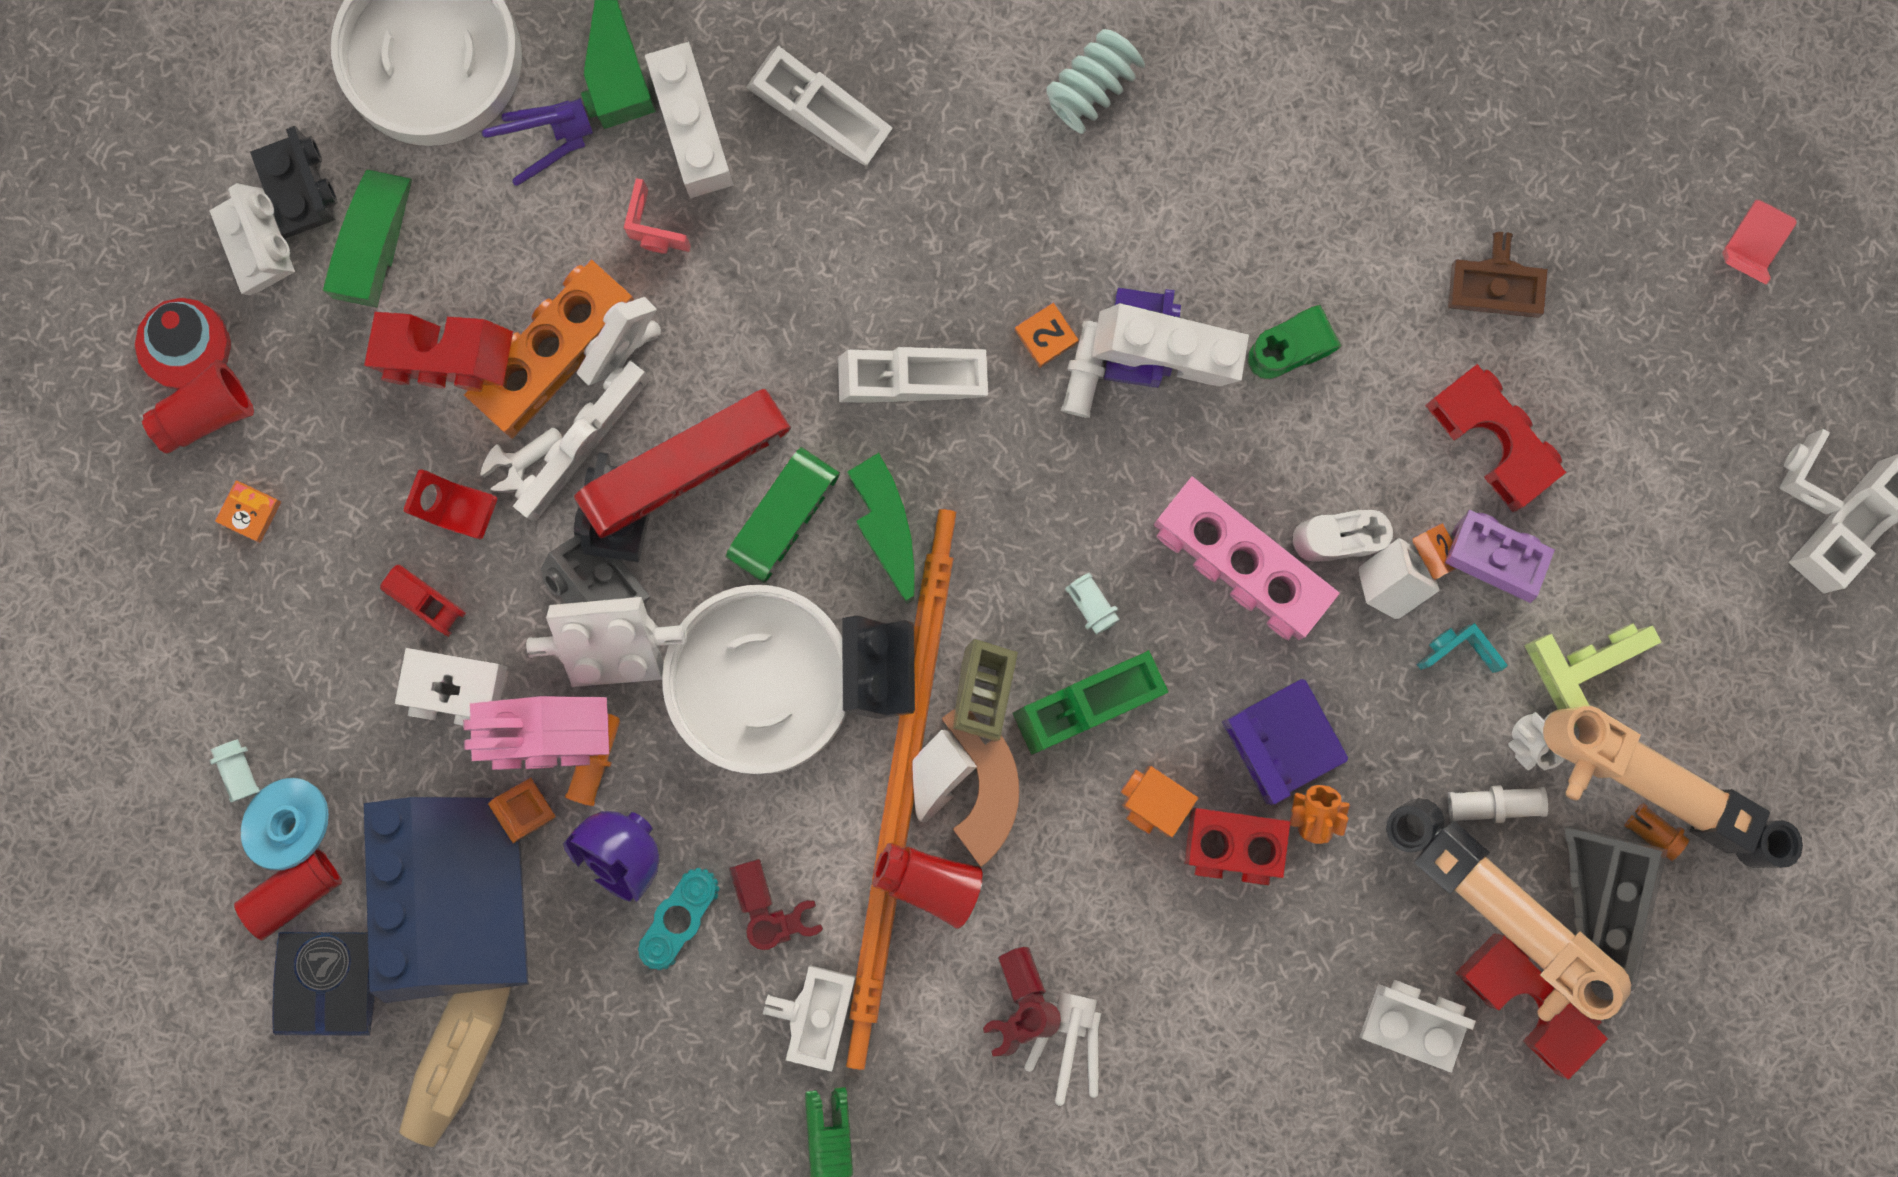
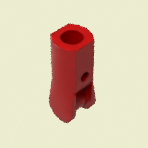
[380,564,466,637]

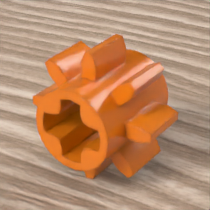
[1290,785,1350,844]

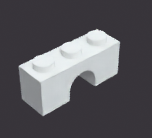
[645,42,734,199]
[1092,303,1249,386]
[1788,454,1898,594]

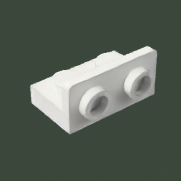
[209,183,295,295]
[1360,980,1476,1073]

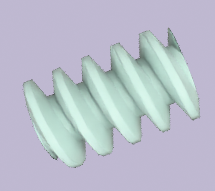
[1047,29,1145,134]

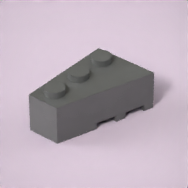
[1565,826,1668,991]

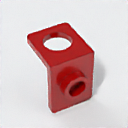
[404,469,497,540]

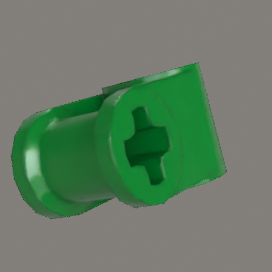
[1248,305,1342,380]

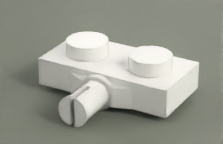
[577,297,661,386]
[763,965,856,1072]

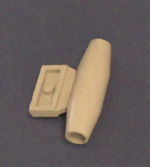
[399,987,511,1147]

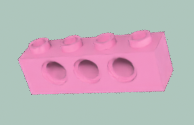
[1154,477,1340,640]

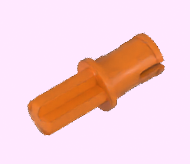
[565,713,620,806]

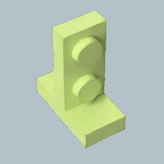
[1524,623,1661,728]

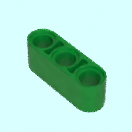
[725,447,840,583]

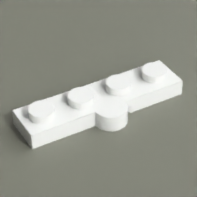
[512,361,650,523]

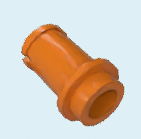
[1624,803,1689,861]

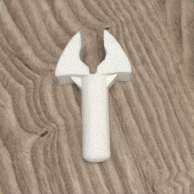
[480,428,563,493]

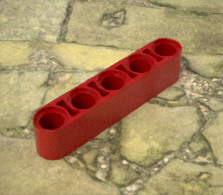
[574,389,791,538]

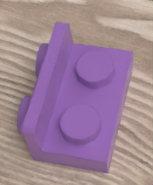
[1445,510,1555,603]

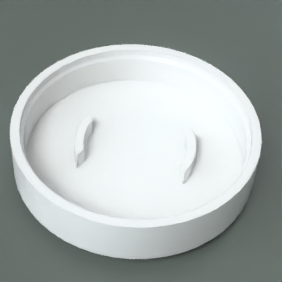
[331,0,522,146]
[662,585,847,774]

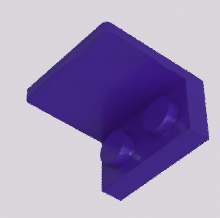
[1222,679,1348,804]

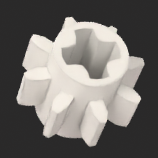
[1508,712,1565,771]

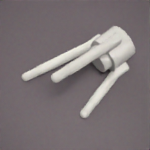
[1025,992,1101,1106]

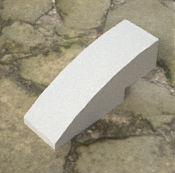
[746,46,892,166]
[838,347,988,403]

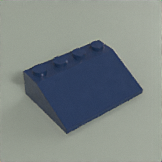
[363,797,529,1003]

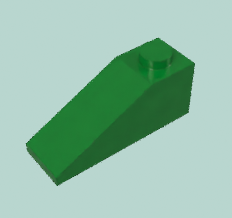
[581,0,656,129]

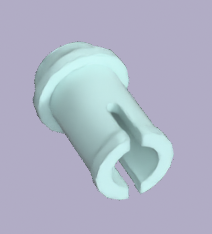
[1065,573,1120,635]
[210,739,260,803]

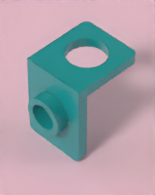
[1416,623,1508,673]

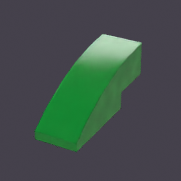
[323,169,412,308]
[847,452,915,604]
[1012,650,1169,755]

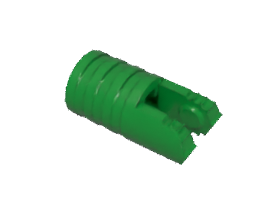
[805,1087,853,1177]

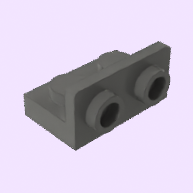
[541,535,650,604]

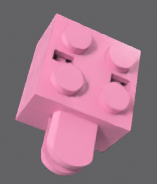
[463,696,609,770]

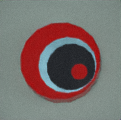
[134,298,231,390]

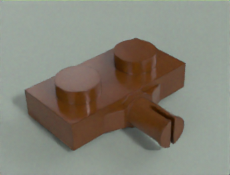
[1448,232,1548,318]

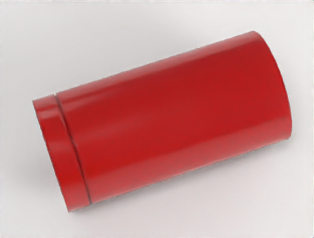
[234,848,342,941]

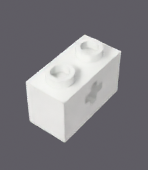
[395,648,507,725]

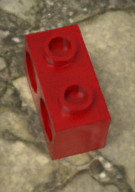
[1184,808,1290,886]

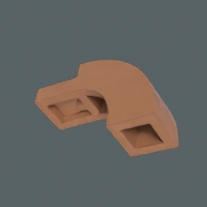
[942,709,1019,867]

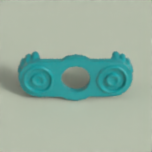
[638,868,720,971]

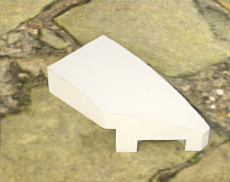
[912,730,977,822]

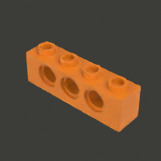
[464,259,634,439]

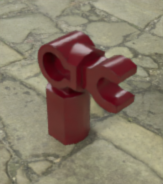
[729,859,823,950]
[983,947,1061,1056]

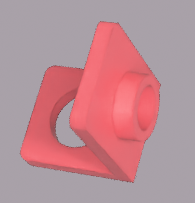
[624,178,691,254]
[1722,200,1797,285]

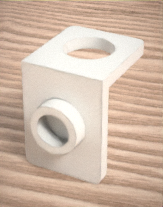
[1780,429,1844,514]

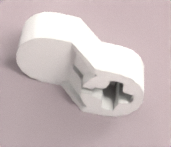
[1293,510,1393,562]

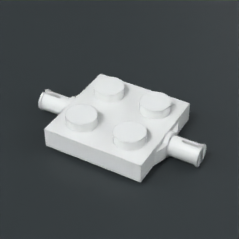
[526,597,687,687]

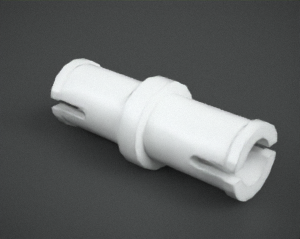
[1061,321,1105,418]
[1448,785,1548,824]

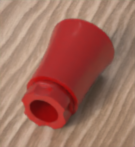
[141,360,254,454]
[872,843,983,929]

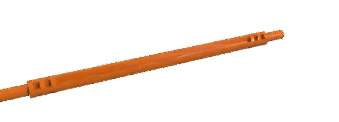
[846,509,957,1070]

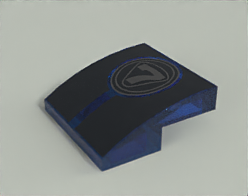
[272,932,375,1036]

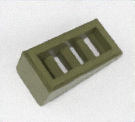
[953,639,1018,741]

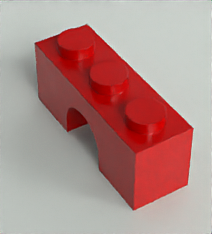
[364,312,514,392]
[1425,364,1567,512]
[1455,933,1608,1080]

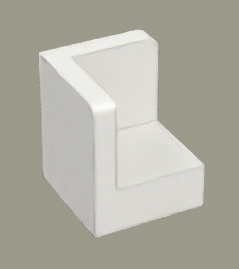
[1358,538,1440,619]

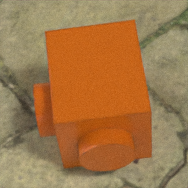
[1121,766,1198,838]

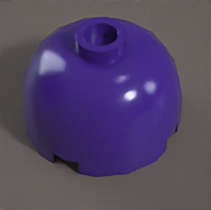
[563,811,660,902]

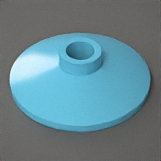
[241,778,329,870]

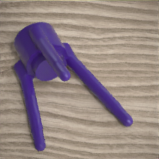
[482,98,593,186]

